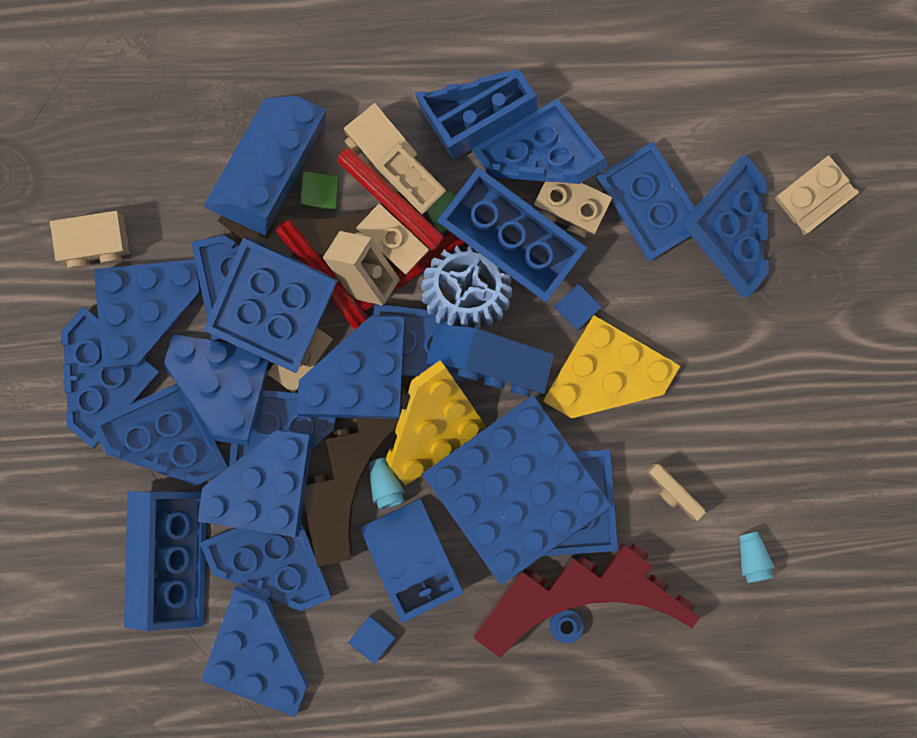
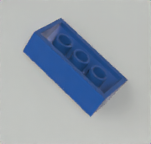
[204,96,326,236]
[437,167,587,303]
[124,491,206,631]

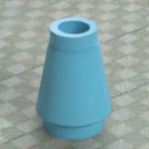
[368,457,405,510]
[739,532,775,584]

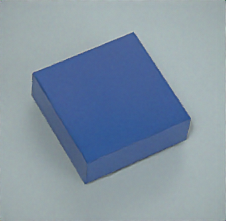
[554,284,601,331]
[348,616,396,664]

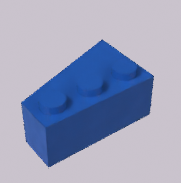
[415,69,538,161]
[426,324,554,397]

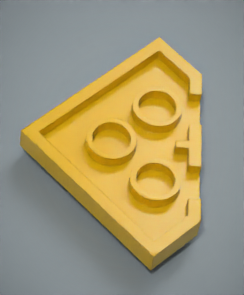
[542,315,680,419]
[386,361,487,486]

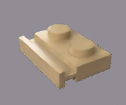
[775,155,859,235]

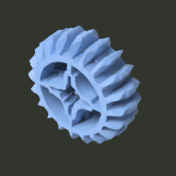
[421,245,513,329]

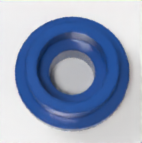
[549,609,583,644]

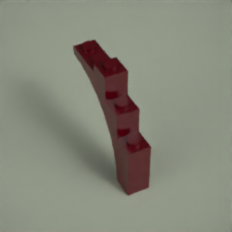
[473,543,700,658]

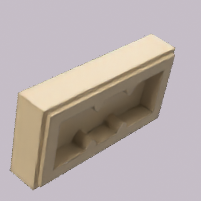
[374,141,446,215]
[356,204,429,275]
[267,328,334,393]
[646,464,706,521]

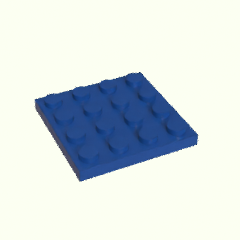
[422,395,612,585]

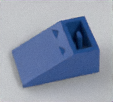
[360,498,464,623]

